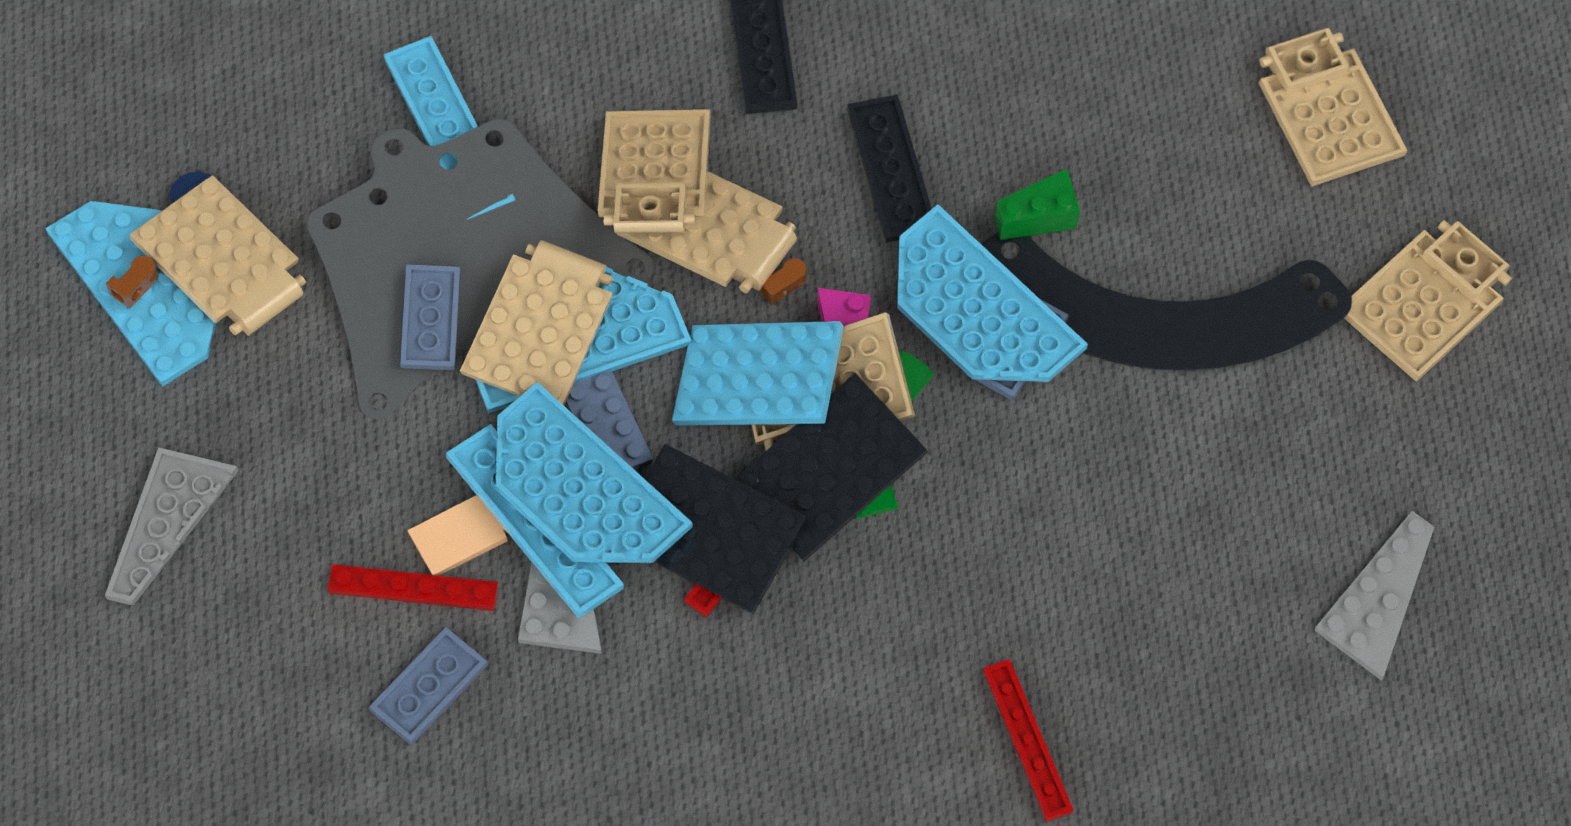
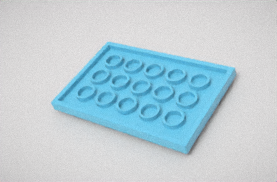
[672,321,844,426]

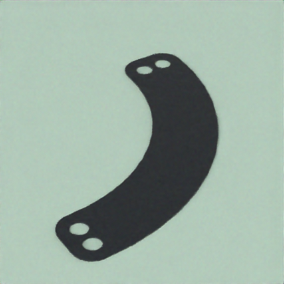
[981,233,1352,371]

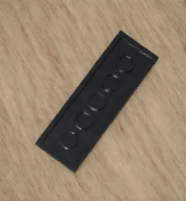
[730,0,798,114]
[847,94,932,243]

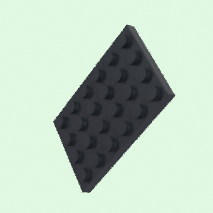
[735,373,928,562]
[644,444,808,615]

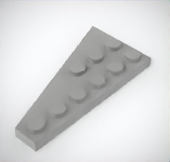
[105,447,238,606]
[1314,511,1434,681]
[518,562,602,654]

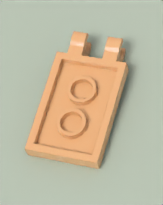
[408,495,508,576]

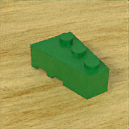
[993,168,1080,240]

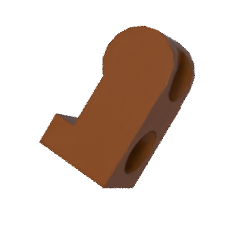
[106,256,158,309]
[759,258,806,305]

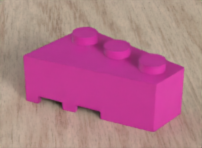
[817,288,871,326]

